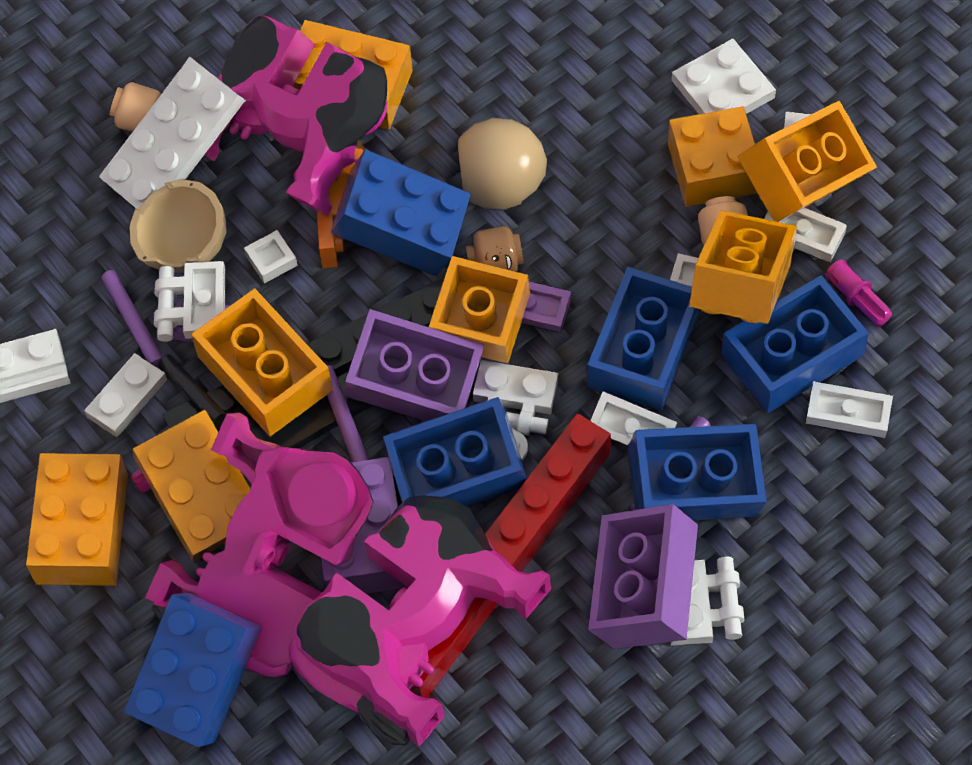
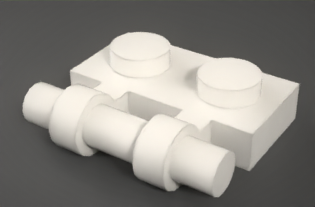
[154,261,225,342]
[473,360,558,436]
[671,557,744,646]

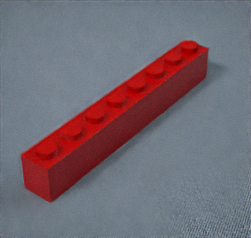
[409,413,611,698]

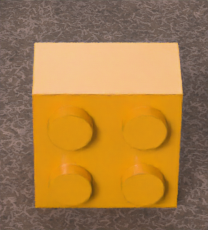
[668,106,758,207]
[429,256,530,364]

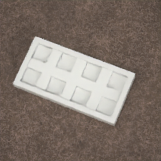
[99,57,246,209]

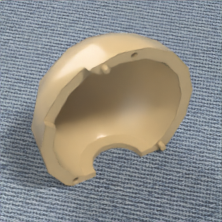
[458,118,547,210]
[130,179,226,273]

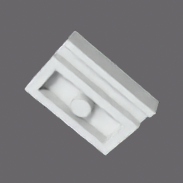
[0,329,71,403]

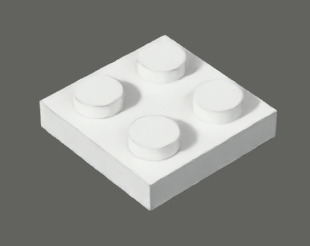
[671,39,776,114]

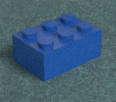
[330,149,471,276]
[587,267,701,411]
[721,275,869,414]
[383,397,527,507]
[628,424,767,520]
[124,593,262,747]

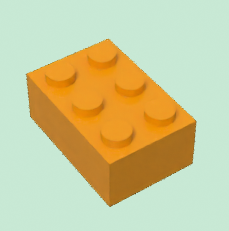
[293,20,413,130]
[737,100,877,222]
[689,210,797,324]
[191,288,333,437]
[133,410,250,562]
[26,453,128,586]

